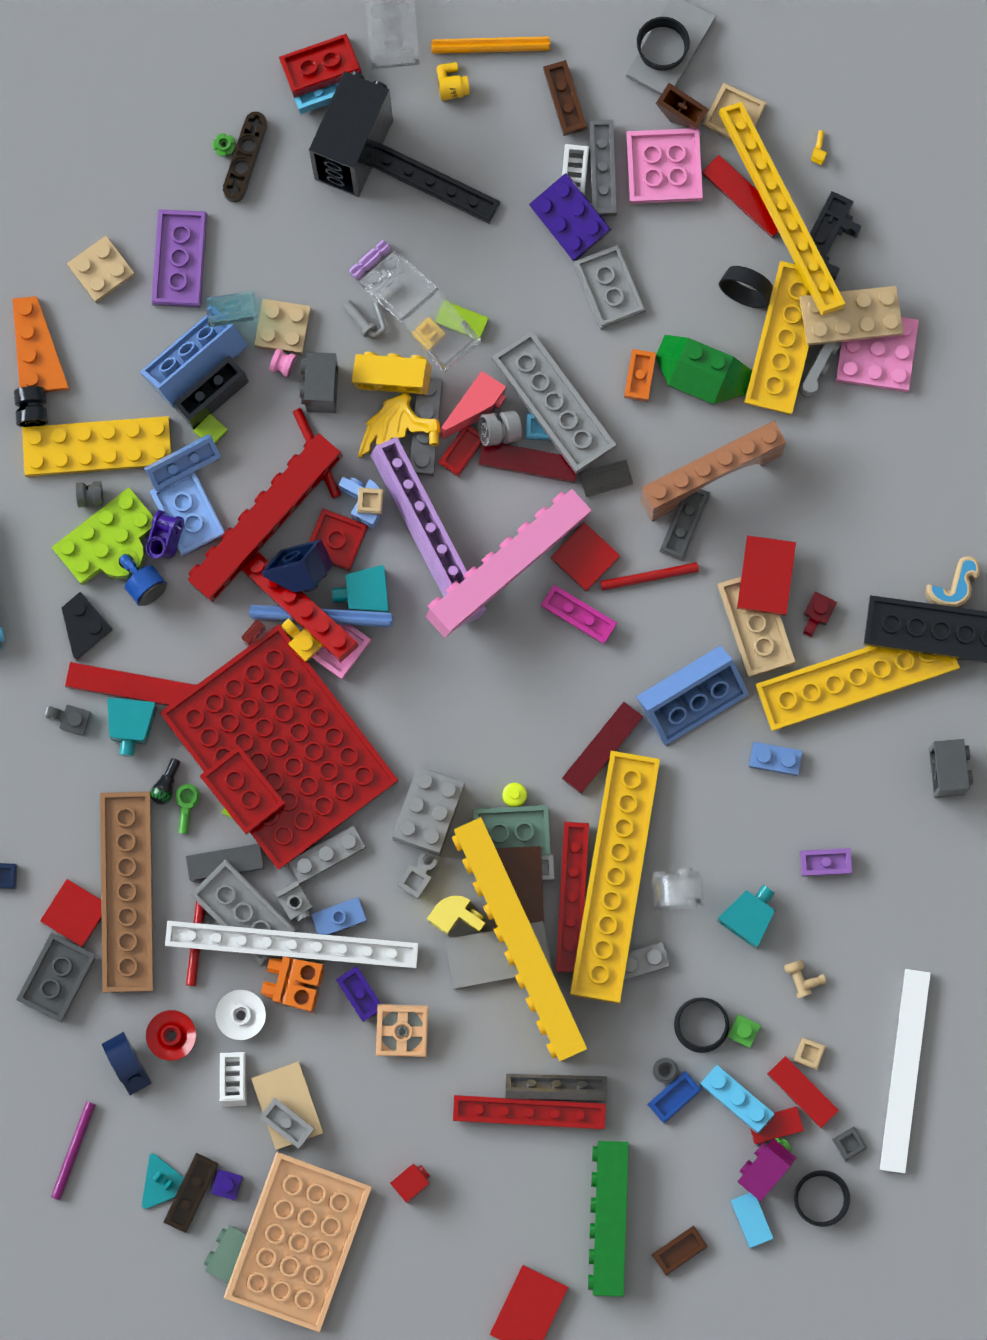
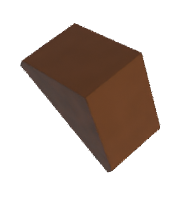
[655,83,709,130]

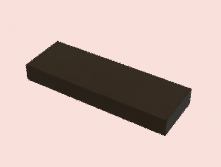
[163,1153,219,1233]

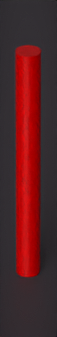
[292,408,341,499]
[600,562,699,591]
[186,901,205,987]

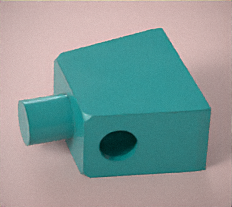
[332,565,389,613]
[107,698,157,757]
[717,885,775,949]

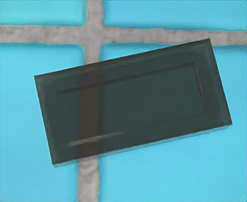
[579,460,633,497]

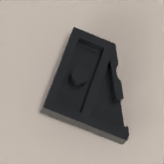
[61,592,113,661]

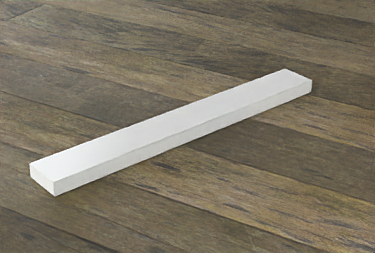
[879,969,931,1174]

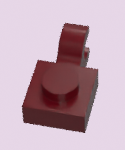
[803,591,837,637]

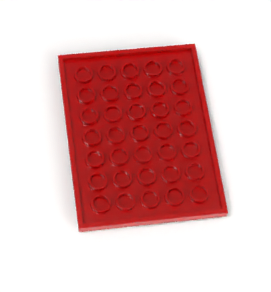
[159,624,398,871]

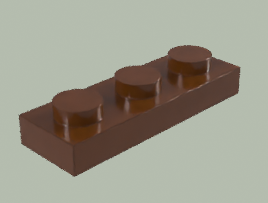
[543,60,587,136]

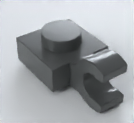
[45,705,91,736]

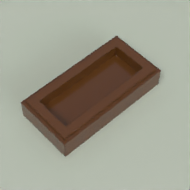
[652,1225,708,1276]

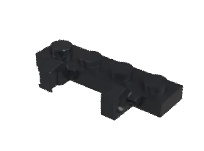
[794,191,861,280]

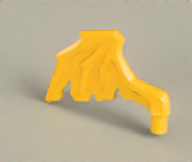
[358,393,441,458]

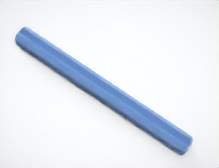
[249,605,394,627]

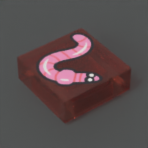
[242,620,266,647]

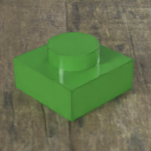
[727,1014,761,1049]

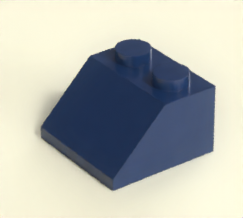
[261,539,333,593]

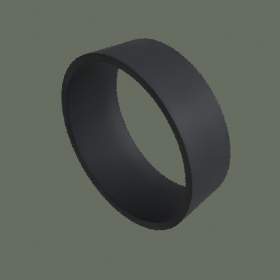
[637,17,690,71]
[719,266,773,308]
[674,997,729,1053]
[794,1170,850,1227]

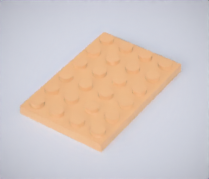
[223,1152,372,1332]

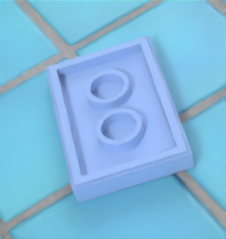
[150,471,225,557]

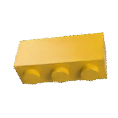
[351,352,432,395]

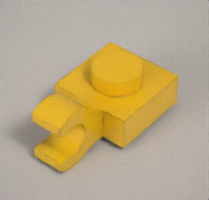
[281,618,323,662]

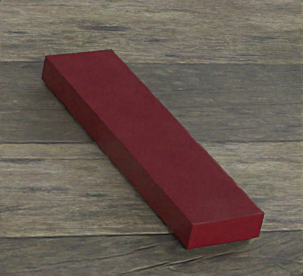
[479,443,577,483]
[562,702,643,794]

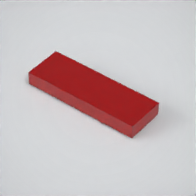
[767,1056,839,1129]

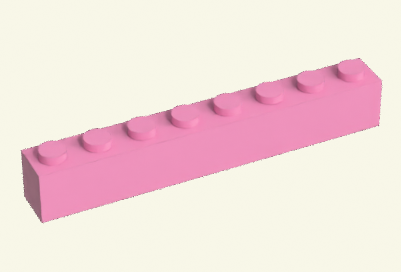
[425,489,592,638]

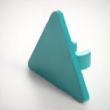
[141,1153,184,1209]

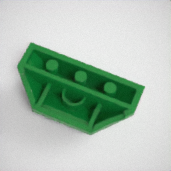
[656,335,752,405]

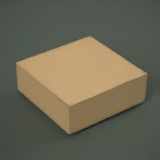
[357,487,384,515]
[793,1037,826,1070]

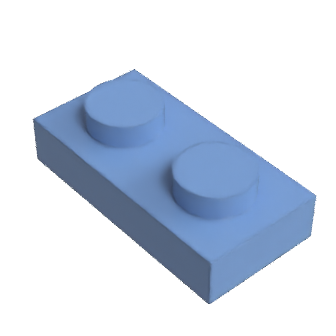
[749,742,802,776]

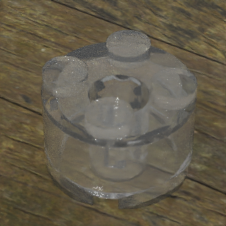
[651,868,704,911]

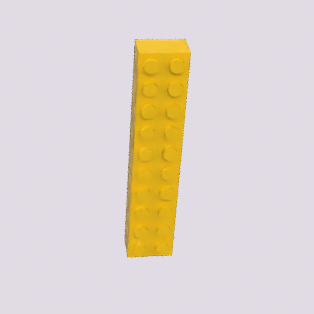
[452,817,587,1062]

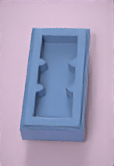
[311,897,367,935]

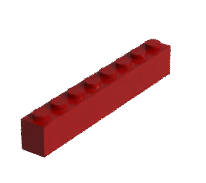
[187,433,343,603]

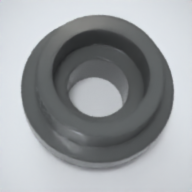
[653,1058,678,1083]

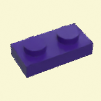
[336,966,381,1022]

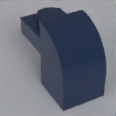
[102,1032,152,1095]

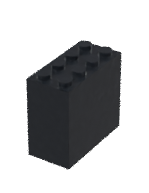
[309,71,393,197]

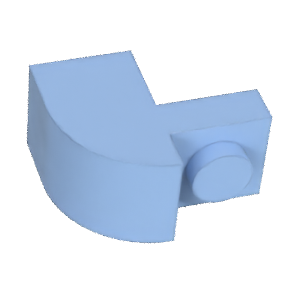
[339,477,384,530]

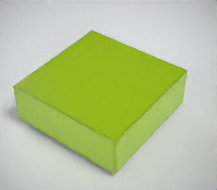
[193,414,228,445]

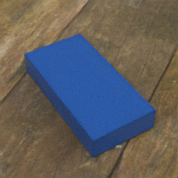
[647,1071,702,1123]

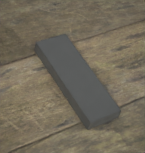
[660,489,710,561]
[186,844,264,881]

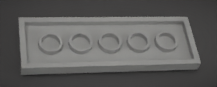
[492,331,616,474]

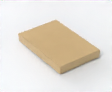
[251,1061,324,1151]

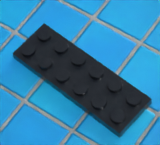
[863,595,987,663]

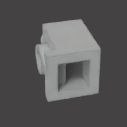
[275,881,313,922]

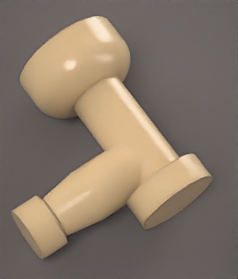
[784,959,826,999]

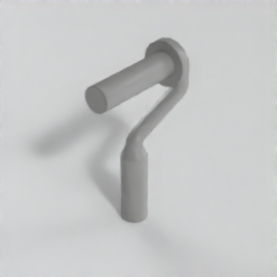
[343,281,404,338]

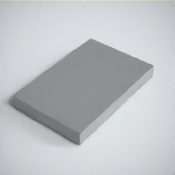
[573,244,646,329]

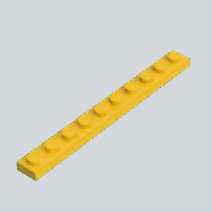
[719,102,845,316]

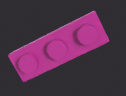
[541,585,617,645]

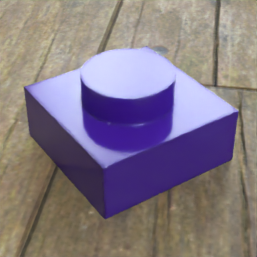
[211,1169,243,1201]

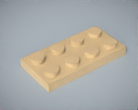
[799,286,904,346]
[717,577,795,678]

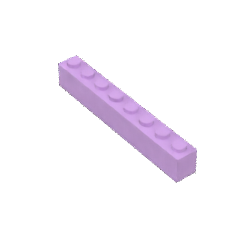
[370,437,486,627]

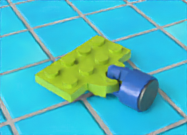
[51,487,167,606]

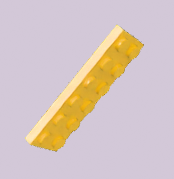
[744,261,811,415]
[22,416,172,477]

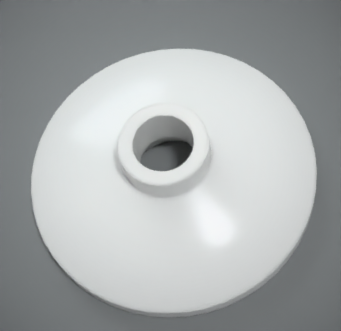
[215,990,266,1040]

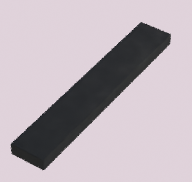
[372,144,500,224]

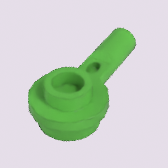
[176,784,200,834]

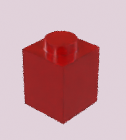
[390,1164,430,1203]

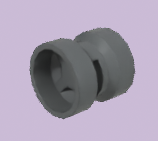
[76,481,104,508]

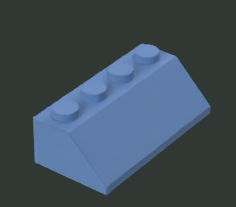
[140,309,248,408]
[636,645,749,746]

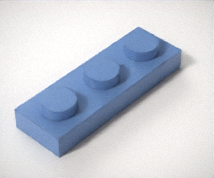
[144,434,221,491]

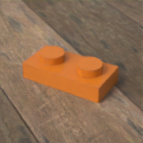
[624,349,656,402]

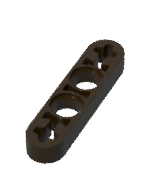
[223,111,267,203]

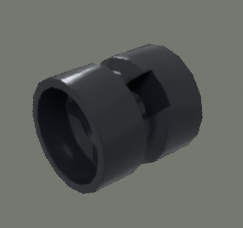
[14,386,48,427]

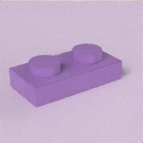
[800,848,852,877]

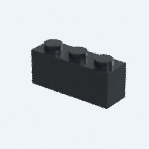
[173,356,249,429]

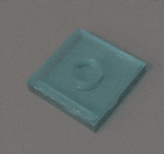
[206,291,258,327]

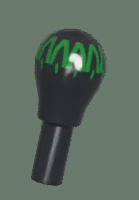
[150,758,180,805]

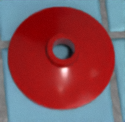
[146,1010,196,1061]

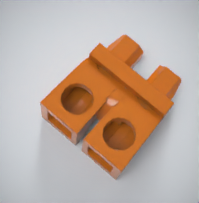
[261,956,325,1014]

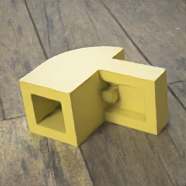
[427,896,486,935]

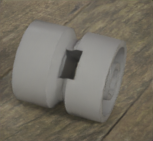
[478,411,522,446]

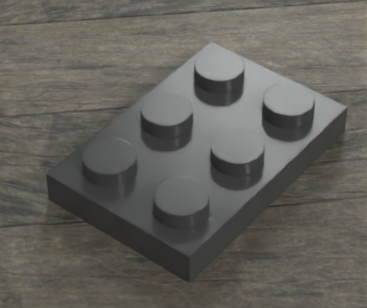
[16,933,96,1023]

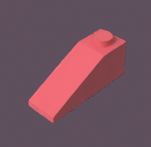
[440,371,507,439]

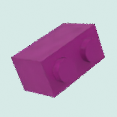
[737,1138,797,1202]

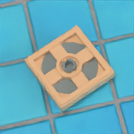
[376,1004,428,1057]

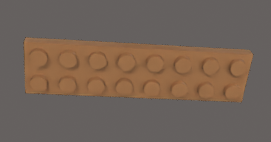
[100,791,154,993]

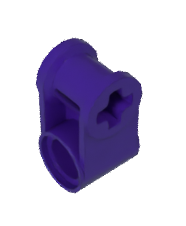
[146,510,184,559]

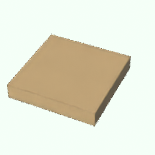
[702,82,767,140]

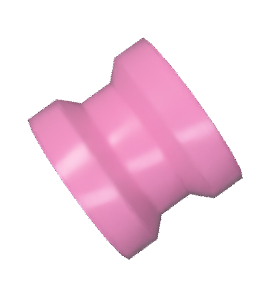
[269,348,296,378]

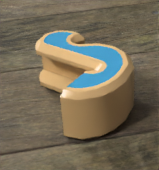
[925,556,980,608]

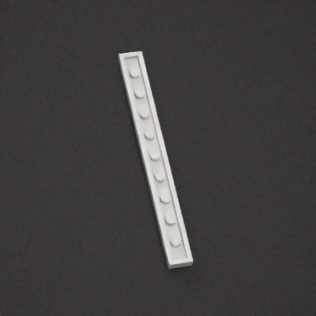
[165,921,418,968]

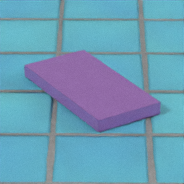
[152,209,207,308]

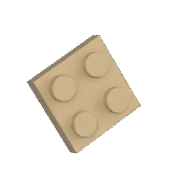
[67,236,135,303]
[254,299,311,355]

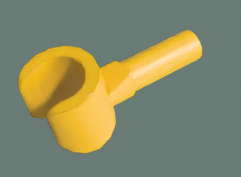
[811,130,827,165]

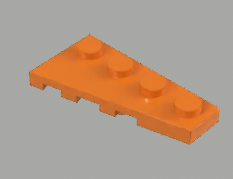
[12,296,70,393]

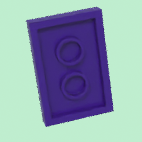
[529,173,612,261]

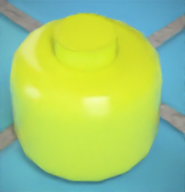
[502,783,527,807]

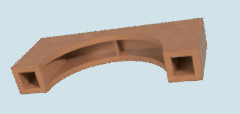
[641,420,786,521]

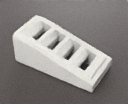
[562,144,589,195]
[220,1052,247,1107]

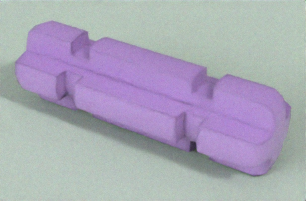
[349,240,391,280]

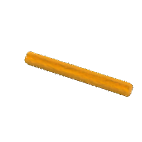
[431,36,550,54]

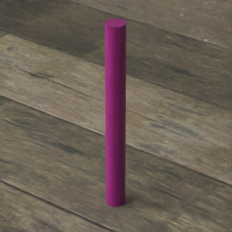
[51,1101,96,1200]

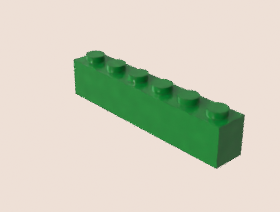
[588,1141,629,1297]

